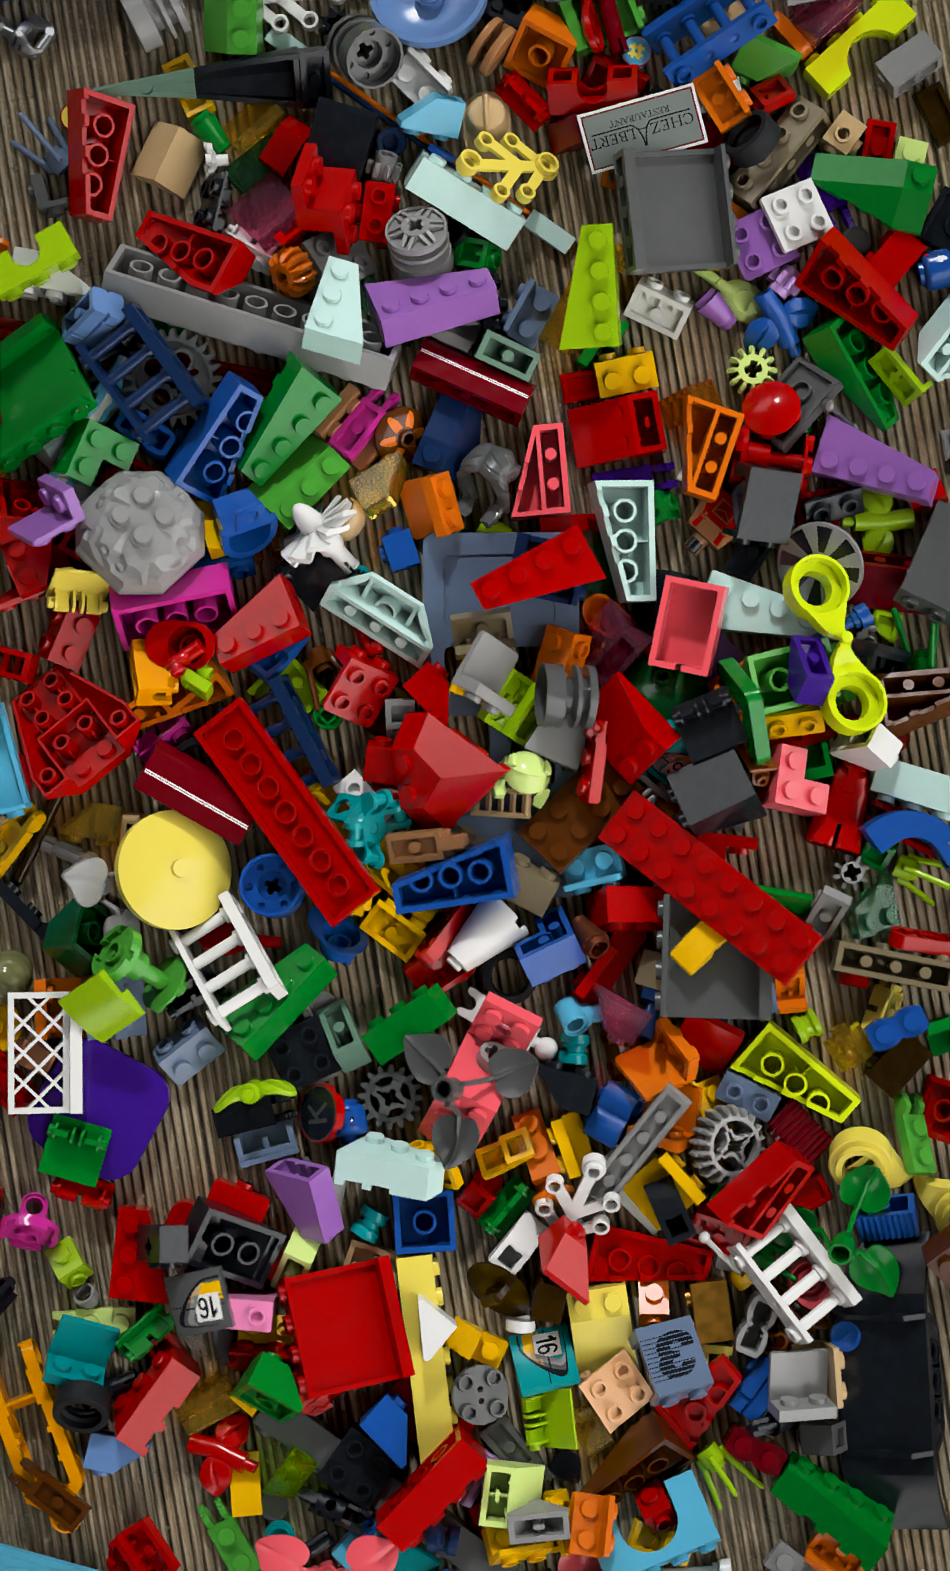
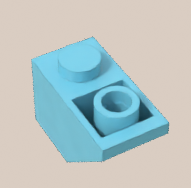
[396,92,466,141]

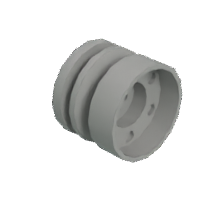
[119,0,192,54]
[385,206,454,280]

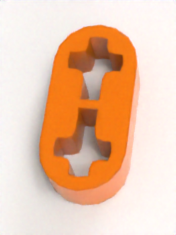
[769,10,814,63]

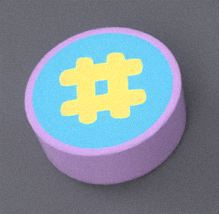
[621,36,651,68]

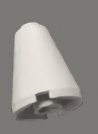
[446,900,529,973]

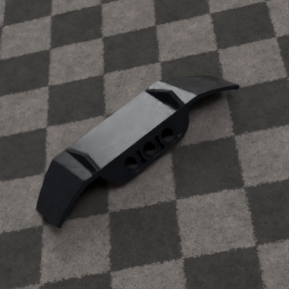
[833,1231,949,1530]

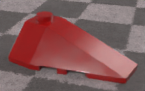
[135,210,256,295]

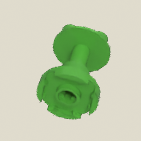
[92,925,188,1013]

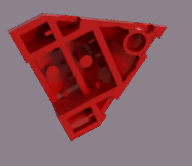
[391,711,511,829]

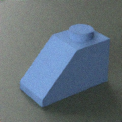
[83,1428,153,1477]

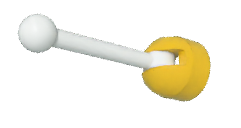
[698,1231,753,1291]

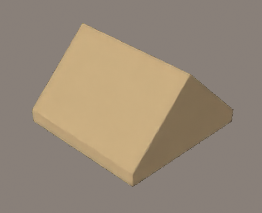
[130,121,205,200]

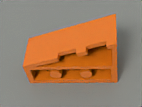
[682,395,745,503]

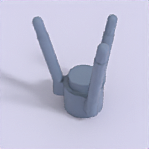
[10,112,69,177]

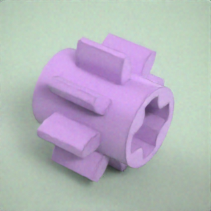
[766,264,801,301]

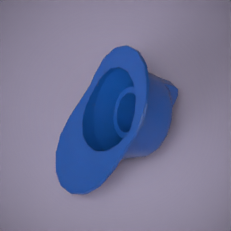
[307,905,369,966]

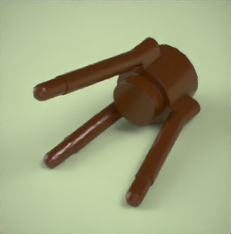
[302,645,343,712]

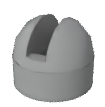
[73,1283,99,1310]

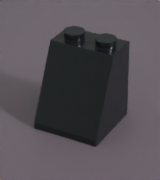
[308,96,379,185]
[666,747,767,836]

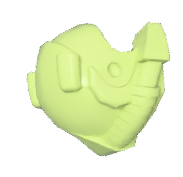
[491,750,552,809]

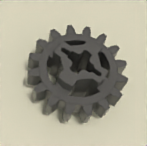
[358,1064,423,1130]

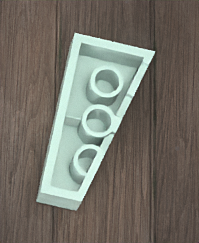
[707,570,817,639]

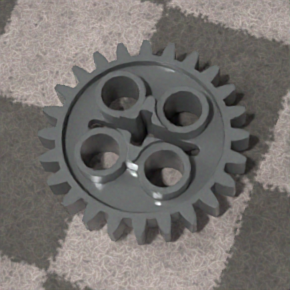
[124,327,223,427]

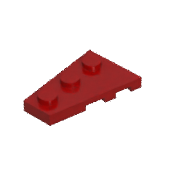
[654,1353,743,1451]

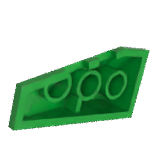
[810,153,938,236]

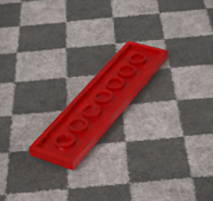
[193,697,382,927]
[598,790,825,987]

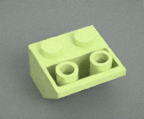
[478,1458,545,1529]

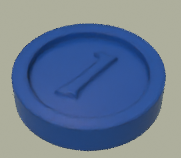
[428,143,457,163]
[830,1321,861,1352]

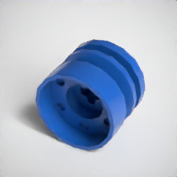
[239,853,306,919]

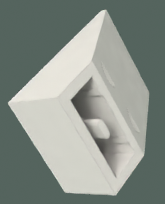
[13,246,91,306]

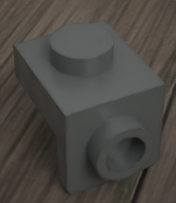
[27,172,69,218]

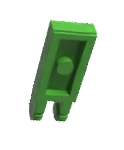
[893,1092,937,1176]
[197,1495,260,1571]

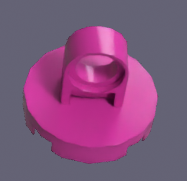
[0,1192,60,1251]

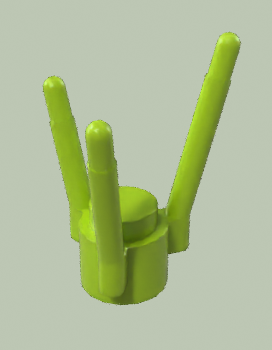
[891,852,950,907]
[696,1441,765,1510]

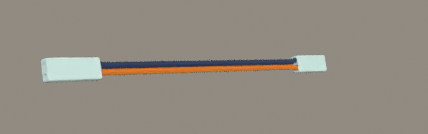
[264,24,576,256]

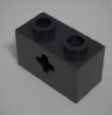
[137,1224,188,1269]

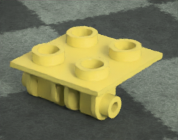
[45,567,110,615]

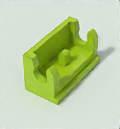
[867,346,934,407]

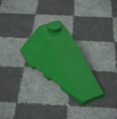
[802,314,900,432]

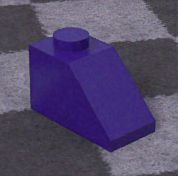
[787,635,835,706]

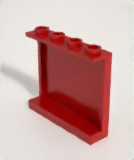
[276,1255,415,1400]

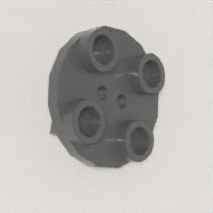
[451,1364,509,1425]

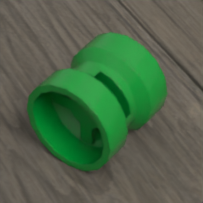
[313,700,344,730]

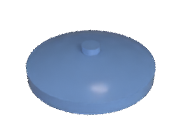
[370,0,488,49]

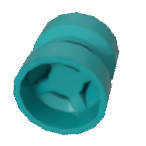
[558,1031,590,1065]
[350,1203,390,1244]

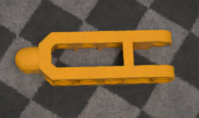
[0,1338,87,1534]

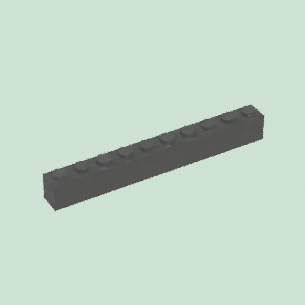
[253,1411,520,1571]

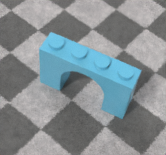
[597,1469,722,1571]

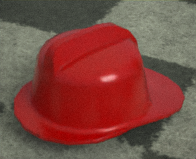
[145,620,216,670]

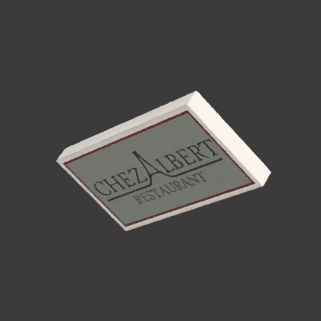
[577,83,708,175]

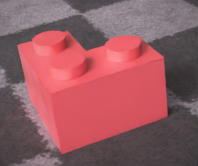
[758,743,830,817]

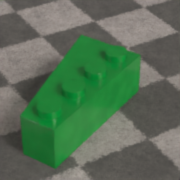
[236,351,342,487]

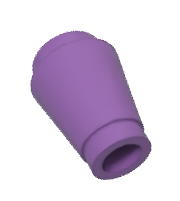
[694,287,737,331]

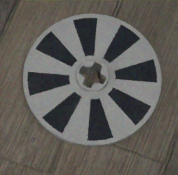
[777,521,864,606]

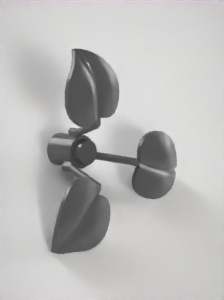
[403,1033,539,1169]

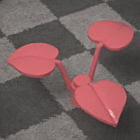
[255,1534,399,1571]

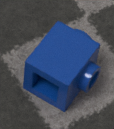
[378,526,421,574]

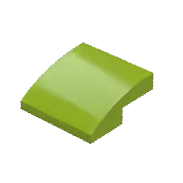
[476,668,538,747]
[58,969,145,1043]

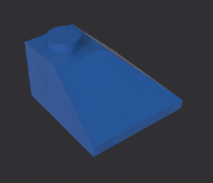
[359,1389,408,1469]

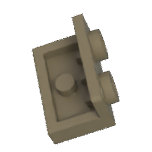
[450,606,516,660]

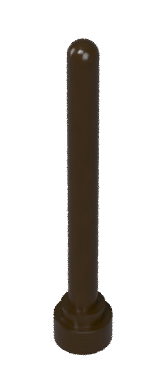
[12,797,64,886]

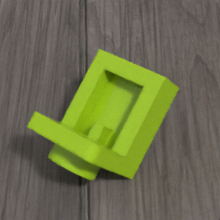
[44,1236,94,1289]

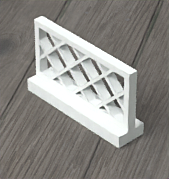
[7,991,83,1114]

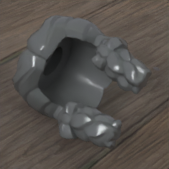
[456,442,522,528]

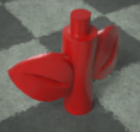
[186,1414,259,1497]

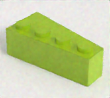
[559,223,622,350]

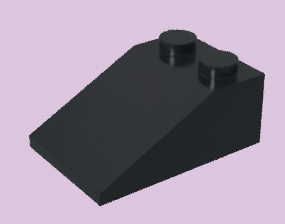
[184,1195,287,1290]

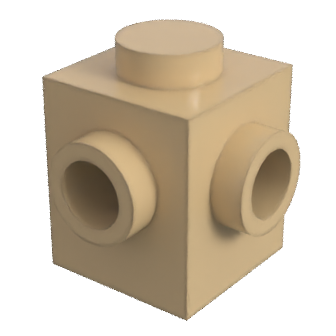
[819,109,867,156]

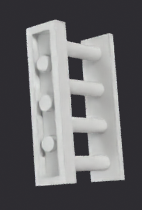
[168,890,289,1032]
[726,1203,863,1345]

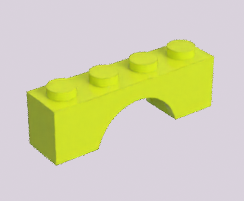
[802,0,917,102]

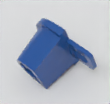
[212,487,278,558]

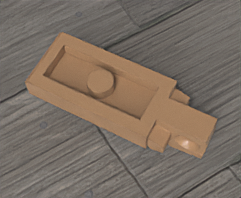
[385,827,470,865]

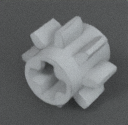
[364,150,403,183]
[832,854,870,891]

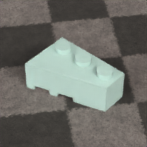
[301,256,363,365]
[334,1132,445,1201]

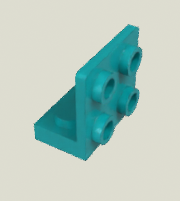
[42,1314,120,1386]

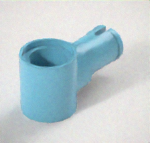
[553,996,616,1037]

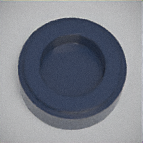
[376,127,407,156]

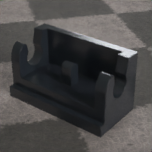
[852,639,913,677]

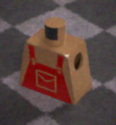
[683,487,736,556]

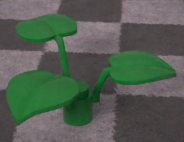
[772,1165,900,1298]

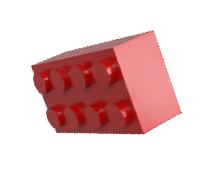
[375,1424,488,1553]

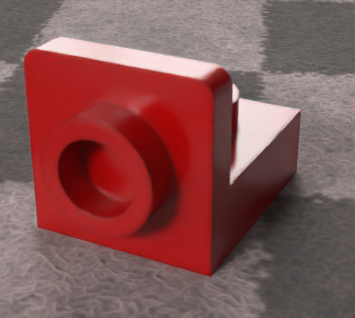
[749,74,795,116]

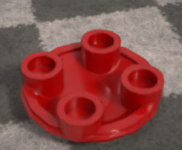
[742,381,802,439]

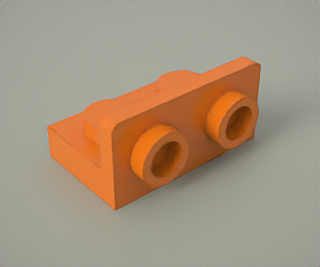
[565,1491,618,1559]

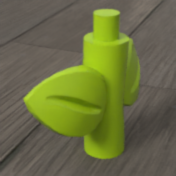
[841,490,915,554]
[213,1077,297,1113]

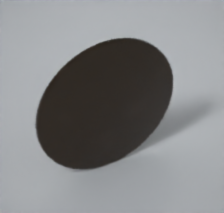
[467,1262,531,1317]

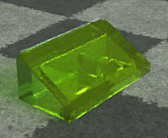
[262,1446,319,1499]

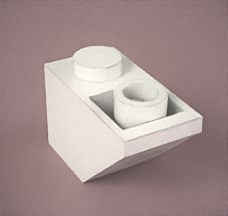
[488,1209,548,1275]

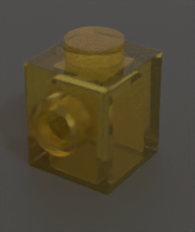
[823,1021,876,1073]

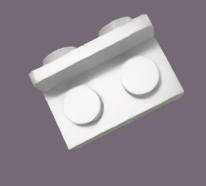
[391,46,453,104]
[623,276,694,340]

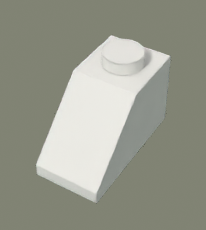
[829,723,903,771]

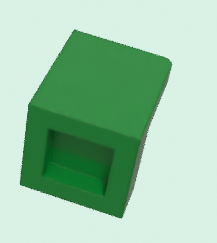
[803,740,834,780]
[924,1014,950,1056]

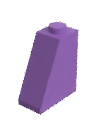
[265,1156,344,1244]

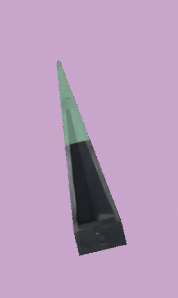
[91,45,332,109]

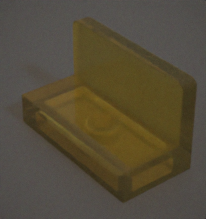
[223,103,286,159]

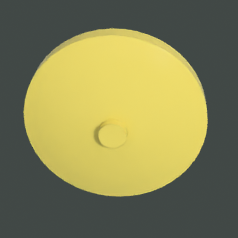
[114,810,232,930]

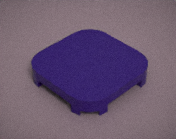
[28,1038,171,1180]

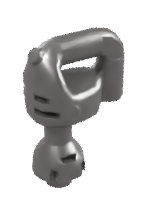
[0,13,56,61]

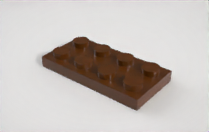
[517,757,644,875]

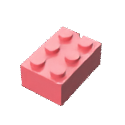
[648,575,730,677]

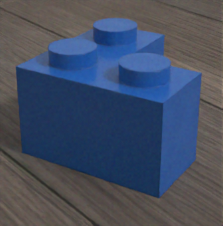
[513,904,587,987]

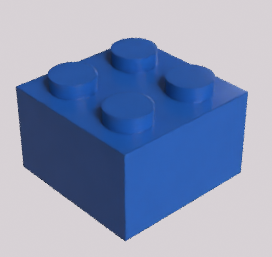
[392,1189,457,1254]

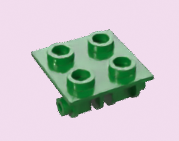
[38,1113,113,1188]

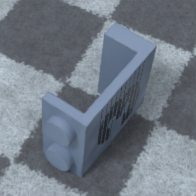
[628,1315,714,1408]

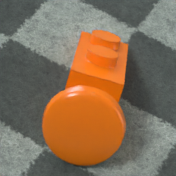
[511,1107,575,1208]

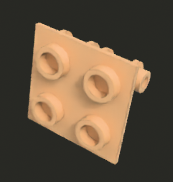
[578,1349,654,1433]

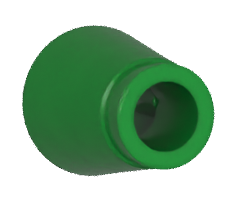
[189,109,232,154]

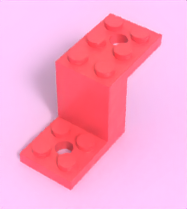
[417,991,543,1142]

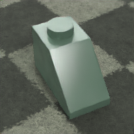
[474,329,541,382]
[317,998,372,1074]

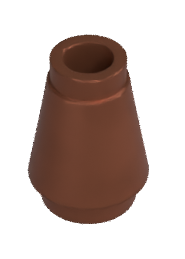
[571,915,610,959]

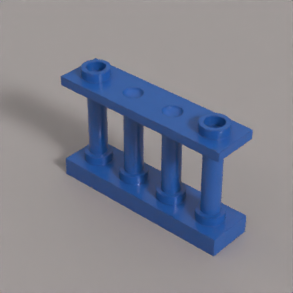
[640,0,778,88]

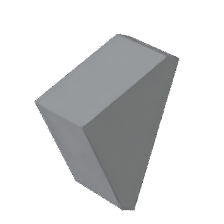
[507,1498,571,1545]

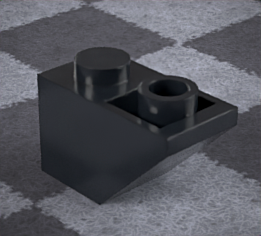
[643,1174,697,1246]

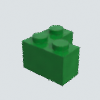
[51,418,140,487]

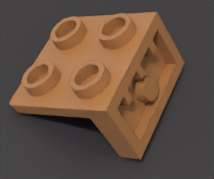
[313,382,378,472]

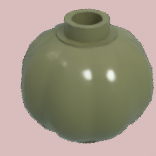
[0,950,34,1006]

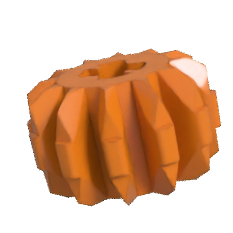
[268,246,318,298]

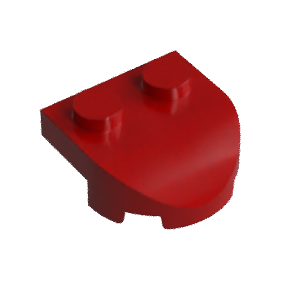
[106,1515,181,1571]

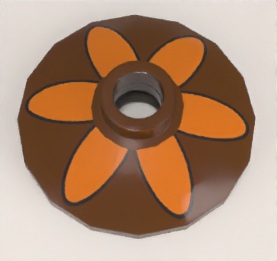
[374,406,426,465]

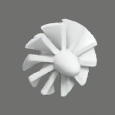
[280,495,359,575]

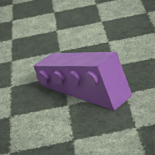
[364,268,500,348]
[811,414,940,507]

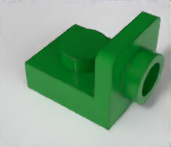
[453,237,502,272]
[654,490,681,527]

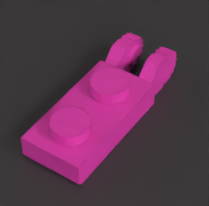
[327,389,401,463]

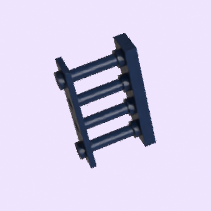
[75,302,210,445]
[218,674,342,788]

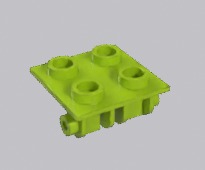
[520,1388,578,1451]

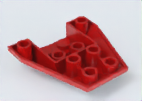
[11,664,142,800]

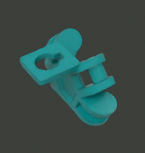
[326,789,412,870]

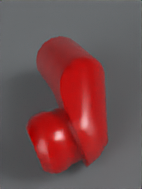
[354,627,385,658]
[166,639,206,678]

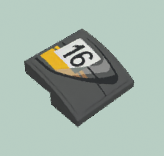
[164,1265,236,1338]

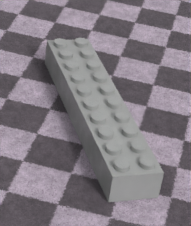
[101,244,403,391]

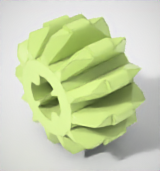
[726,345,778,395]

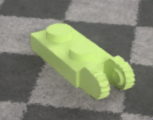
[52,1306,137,1338]

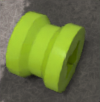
[790,1007,824,1045]

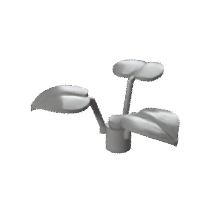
[61,857,140,936]

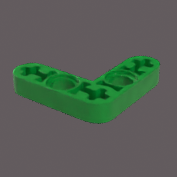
[716,657,771,766]

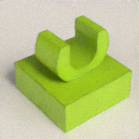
[180,664,214,702]

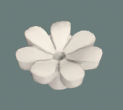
[203,141,229,181]

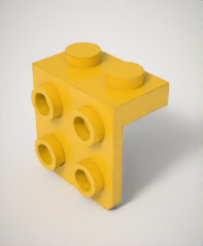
[623,1149,707,1230]

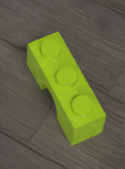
[0,221,81,302]

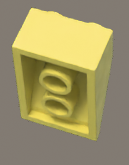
[566,1281,637,1375]

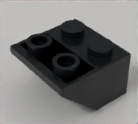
[538,1058,598,1116]

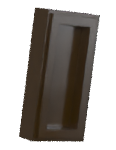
[912,81,950,149]

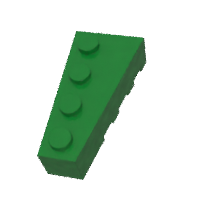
[205,943,338,1062]
[769,1450,895,1571]

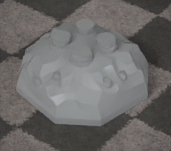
[75,471,205,595]

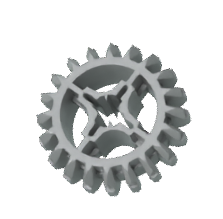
[688,1104,766,1186]

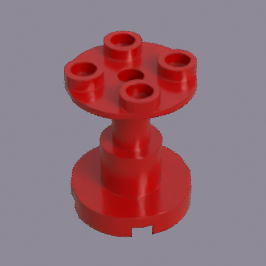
[728,425,815,495]

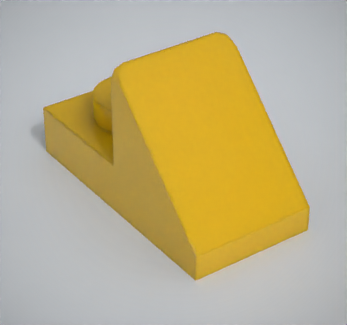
[444,1316,509,1369]

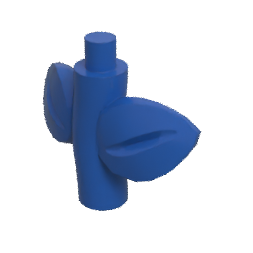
[743,288,819,358]

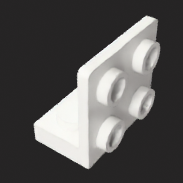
[759,178,833,253]

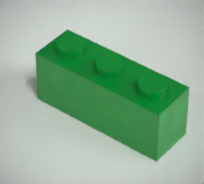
[361,983,458,1066]

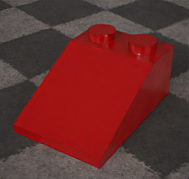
[596,671,681,785]

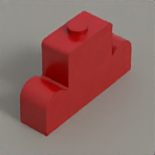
[165,1177,284,1279]

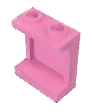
[225,1287,278,1332]

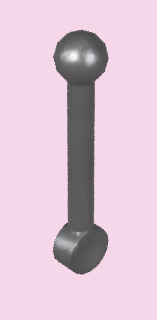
[822,399,861,431]

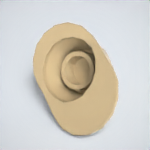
[463,91,511,160]

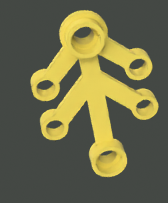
[456,131,559,204]

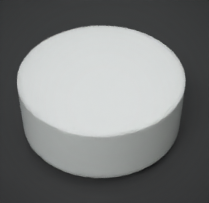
[505,1315,536,1334]

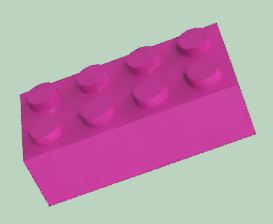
[109,562,239,652]

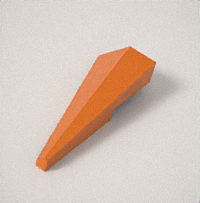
[128,656,236,730]

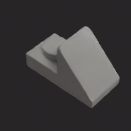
[804,885,853,942]

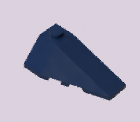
[412,394,482,485]

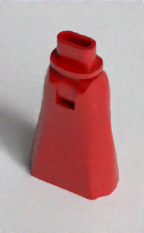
[803,759,870,856]

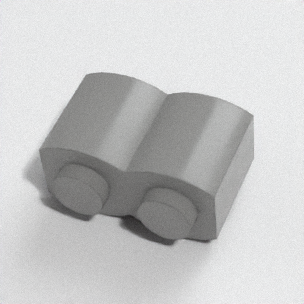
[733,1289,777,1359]

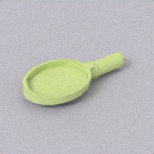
[694,270,765,324]

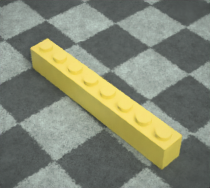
[395,1252,458,1464]

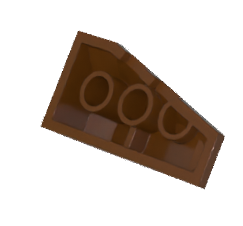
[580,1411,697,1503]

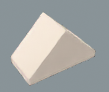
[417,1294,457,1361]

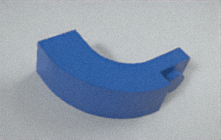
[858,810,950,873]

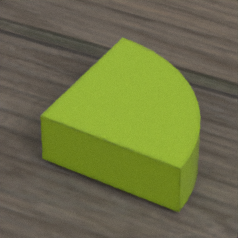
[872,608,903,645]

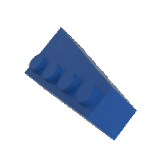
[164,371,264,504]
[391,831,520,915]

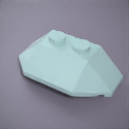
[917,293,950,382]
[319,572,433,669]

